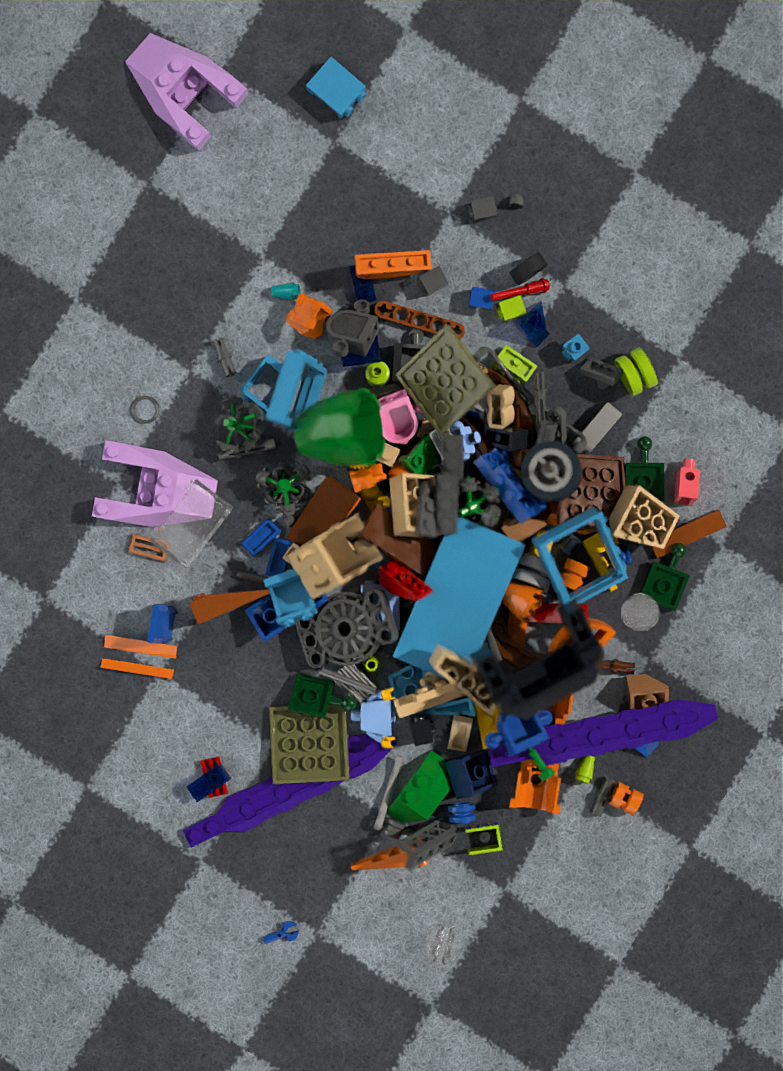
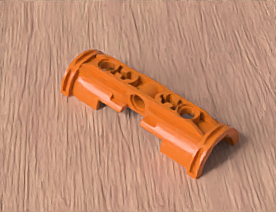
[509,695,573,815]

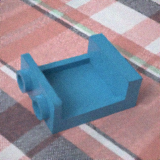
[306,57,366,119]
[264,569,318,627]

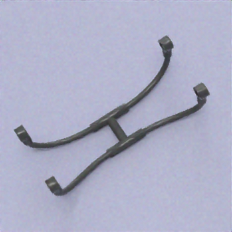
[473,347,587,456]

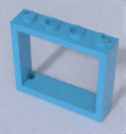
[266,349,328,431]
[532,507,628,605]

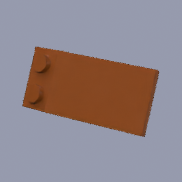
[189,589,270,624]

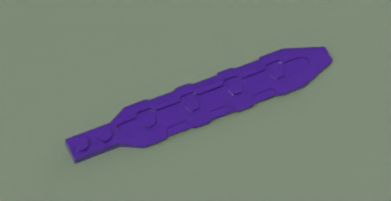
[488,699,718,767]
[183,734,397,848]

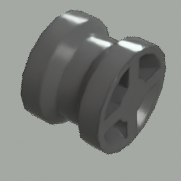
[382,817,405,840]

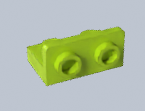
[490,345,537,388]

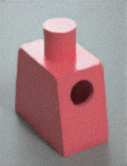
[673,459,700,506]

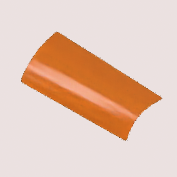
[100,635,177,679]

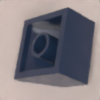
[445,749,498,799]

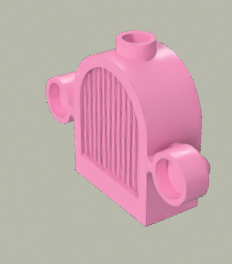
[378,389,423,444]

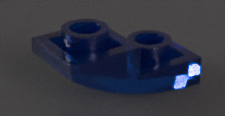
[349,265,377,302]
[186,763,231,802]

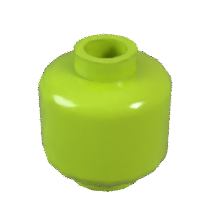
[365,361,390,388]

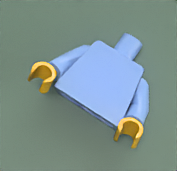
[351,688,396,748]

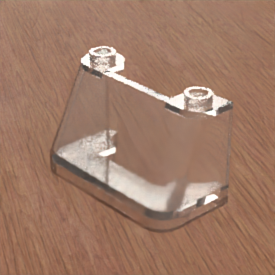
[149,479,234,569]

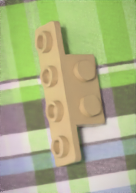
[393,680,465,718]

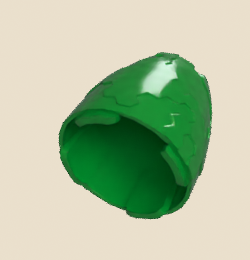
[294,389,385,467]

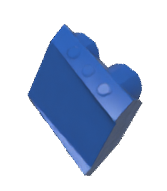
[147,604,178,643]

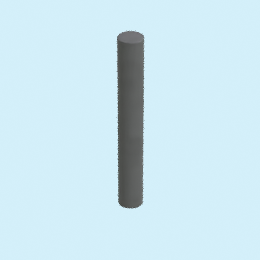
[320,667,377,695]

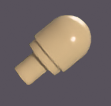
[420,672,444,687]

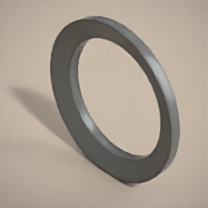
[131,396,159,424]

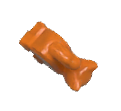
[349,463,387,493]

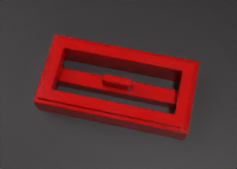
[201,756,228,798]

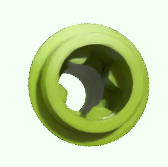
[362,655,381,673]
[574,755,595,784]

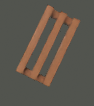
[128,534,170,562]

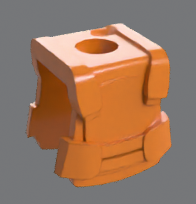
[285,293,332,340]

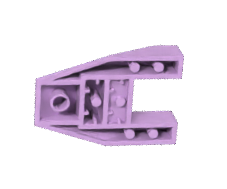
[125,33,249,151]
[92,440,218,527]

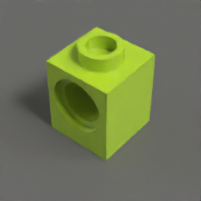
[496,295,527,323]

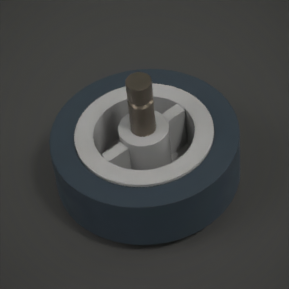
[521,441,582,502]

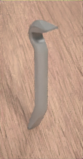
[373,756,403,830]

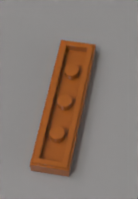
[651,509,727,558]

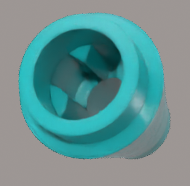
[271,282,300,301]

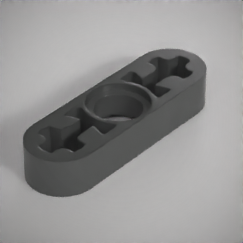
[546,406,567,445]

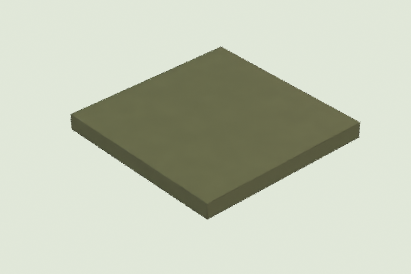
[395,325,495,435]
[269,704,350,784]

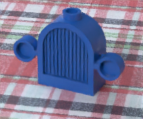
[485,710,552,757]

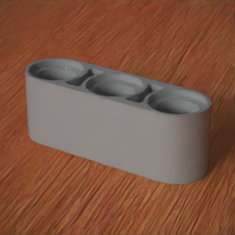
[572,402,622,454]

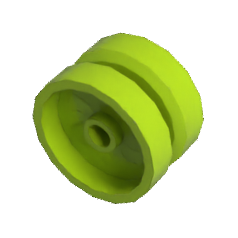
[614,347,658,397]

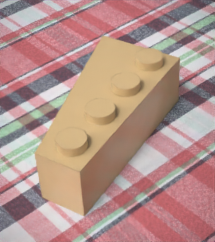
[429,644,496,716]

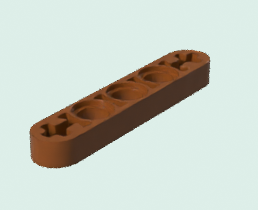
[374,301,465,339]

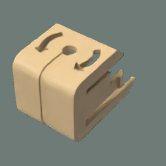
[287,514,383,599]

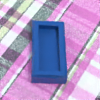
[241,517,282,557]
[265,538,293,576]

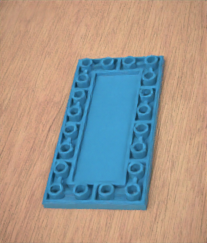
[393,516,526,680]

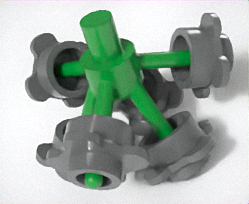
[256,461,311,516]
[458,476,501,527]

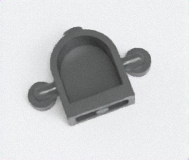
[323,300,379,357]
[392,329,425,402]

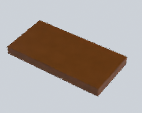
[286,474,359,546]
[359,503,439,578]

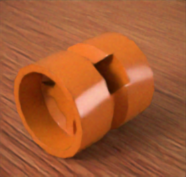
[560,558,590,591]
[608,782,644,816]

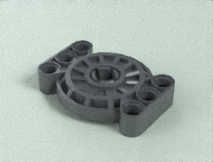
[295,589,399,668]

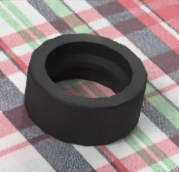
[510,252,548,285]

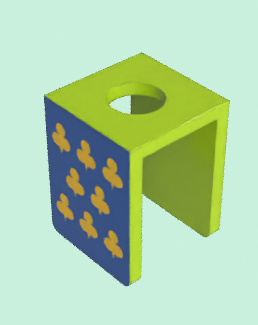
[464,822,502,855]

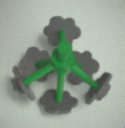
[216,396,264,451]

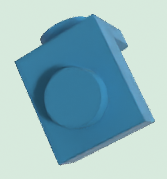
[561,334,589,362]

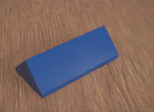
[245,593,329,642]

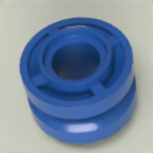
[448,802,476,824]

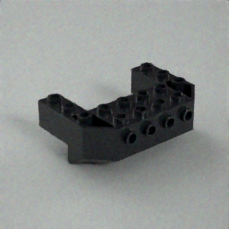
[469,599,605,720]

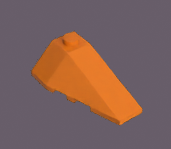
[350,839,431,870]

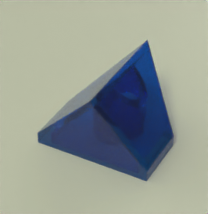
[516,301,550,348]

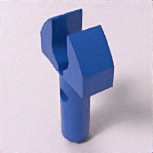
[263,921,299,944]

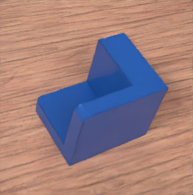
[468,287,495,310]

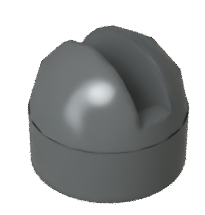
[508,193,524,209]

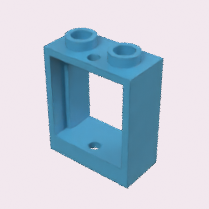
[240,354,283,415]

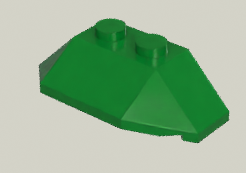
[387,750,451,823]

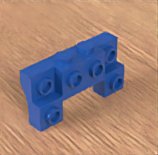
[474,447,550,524]

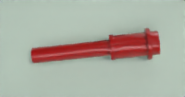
[490,278,550,301]

